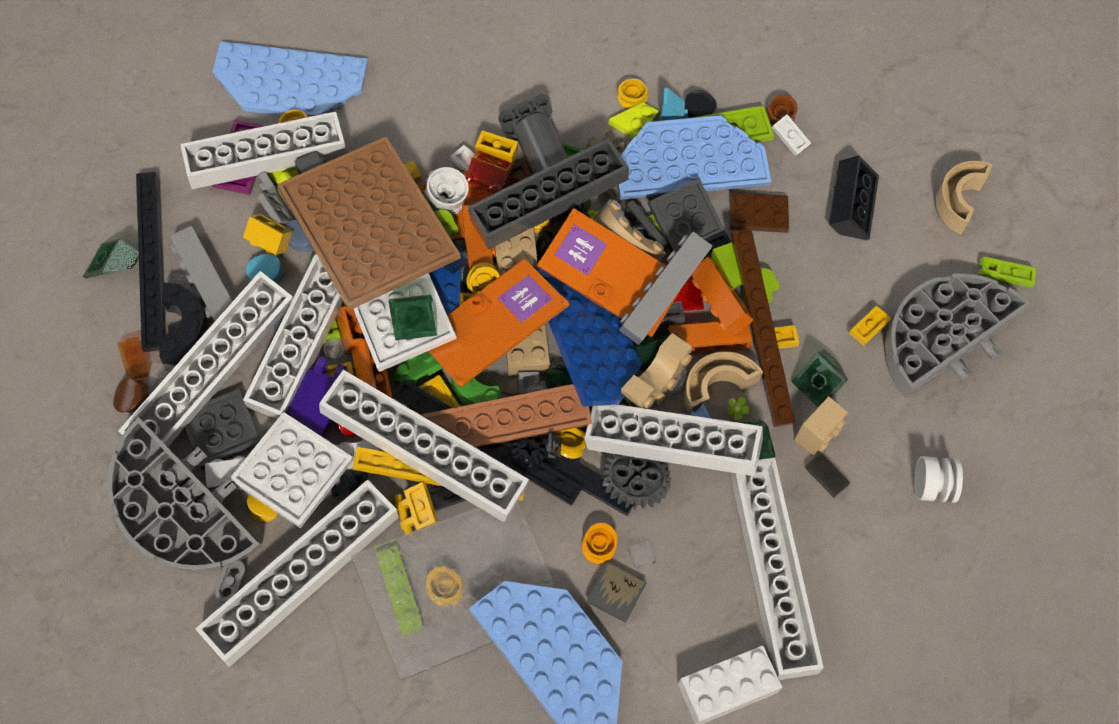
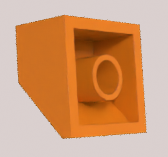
[336,306,366,354]

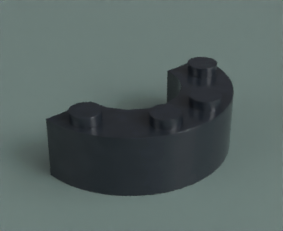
[159,283,208,367]

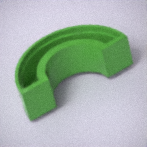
[451,377,503,406]

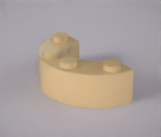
[936,161,993,235]
[593,199,667,261]
[621,333,692,409]
[683,352,763,416]

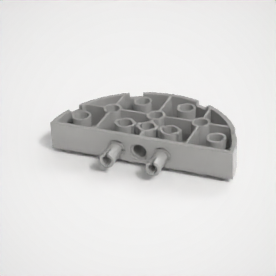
[885,274,1031,398]
[108,417,262,571]

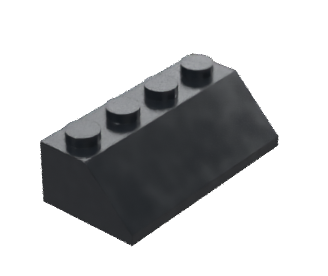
[829,155,879,240]

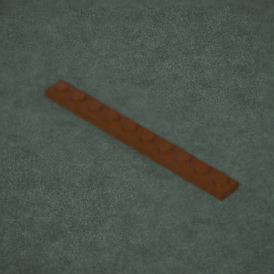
[731,229,795,427]

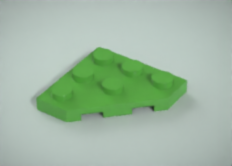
[392,351,442,384]

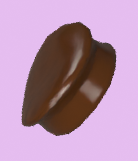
[113,377,149,413]

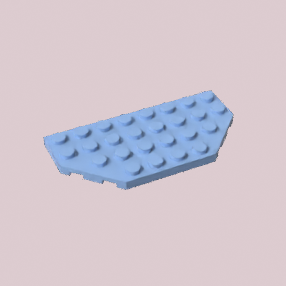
[212,41,368,117]
[617,115,771,200]
[468,581,622,724]

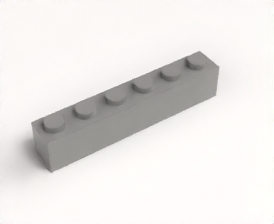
[169,226,233,326]
[619,232,712,345]

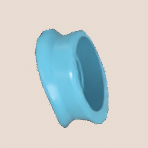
[246,254,284,283]

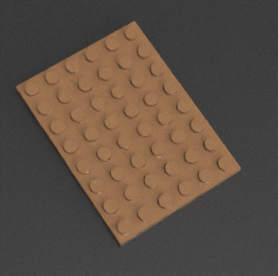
[277,137,461,311]

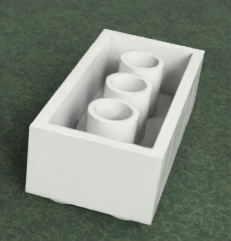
[678,646,783,724]

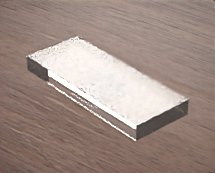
[478,371,518,396]

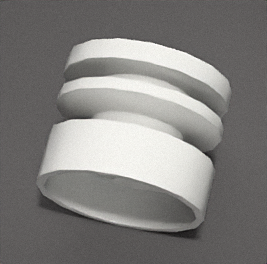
[423,167,469,217]
[914,456,963,503]

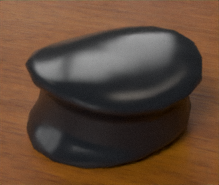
[684,90,717,118]

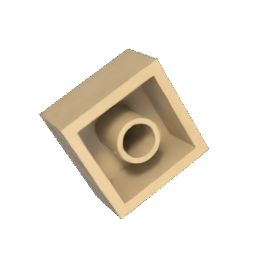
[795,397,849,456]

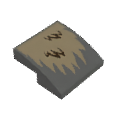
[587,562,647,623]

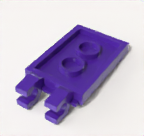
[286,357,348,437]

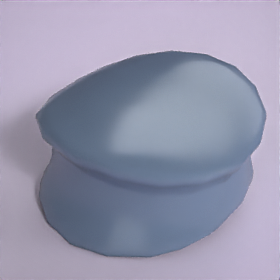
[285,219,313,252]

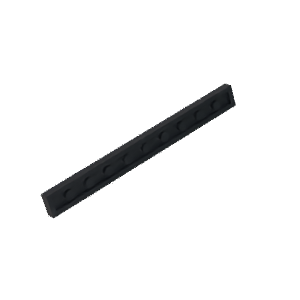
[136,172,164,352]
[393,379,583,507]

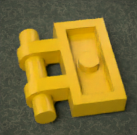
[393,482,439,537]

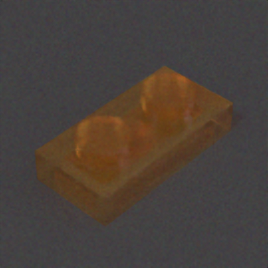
[118,336,150,379]

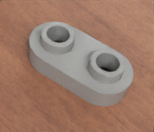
[215,560,246,604]

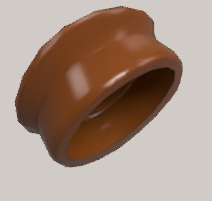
[766,95,798,127]

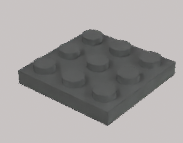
[647,179,725,253]
[185,389,260,470]

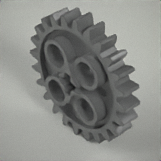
[601,454,671,509]

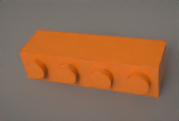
[462,205,498,271]
[691,257,754,335]
[666,320,752,355]
[351,339,393,399]

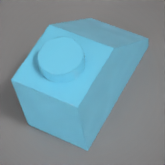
[660,88,688,121]

